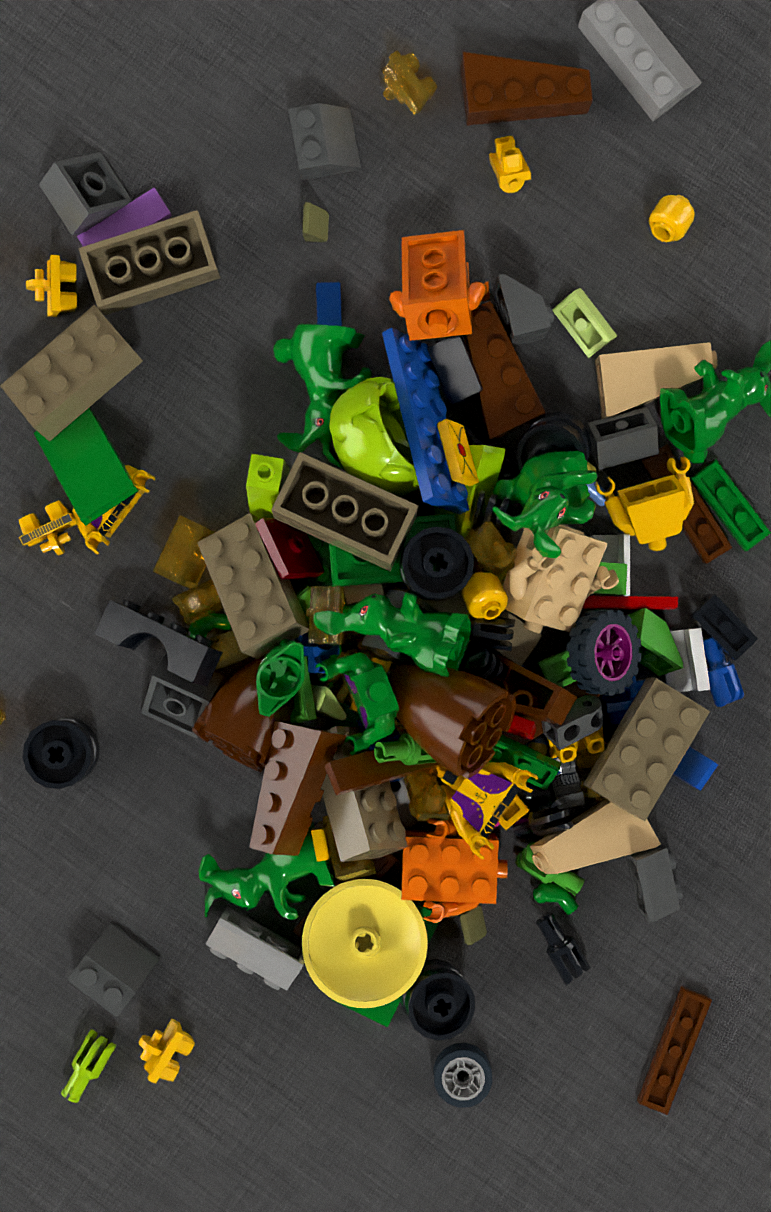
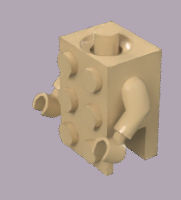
[503,524,619,633]

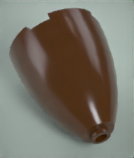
[192,655,294,773]
[386,664,516,779]

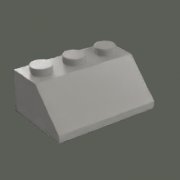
[206,906,305,991]

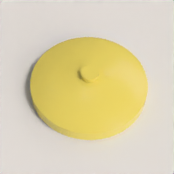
[302,879,428,1008]

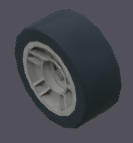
[433,1043,492,1108]

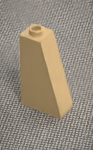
[595,342,717,419]
[530,799,661,874]

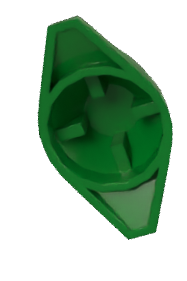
[256,639,305,717]

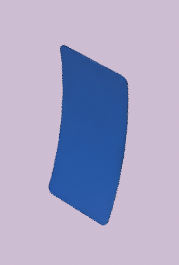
[316,282,342,326]

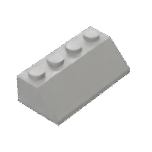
[578,0,702,121]

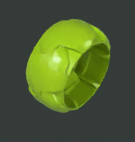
[329,377,419,498]

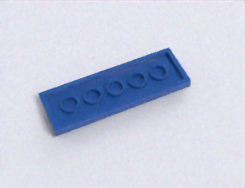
[382,327,470,515]

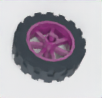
[567,609,641,696]

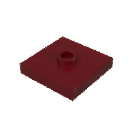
[255,518,325,579]

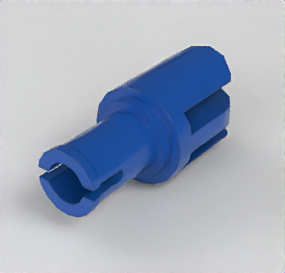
[703,637,744,707]

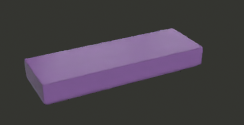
[77,188,172,247]

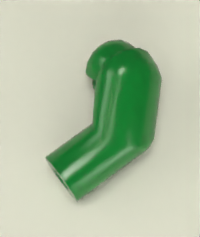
[189,612,232,638]
[533,882,579,915]

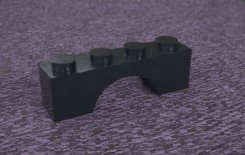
[94,599,223,686]

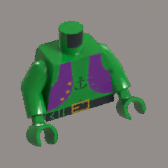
[315,653,399,755]

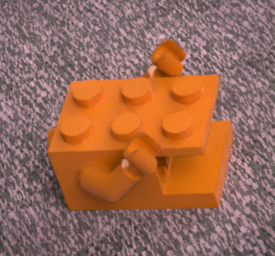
[389,230,490,341]
[401,818,508,923]

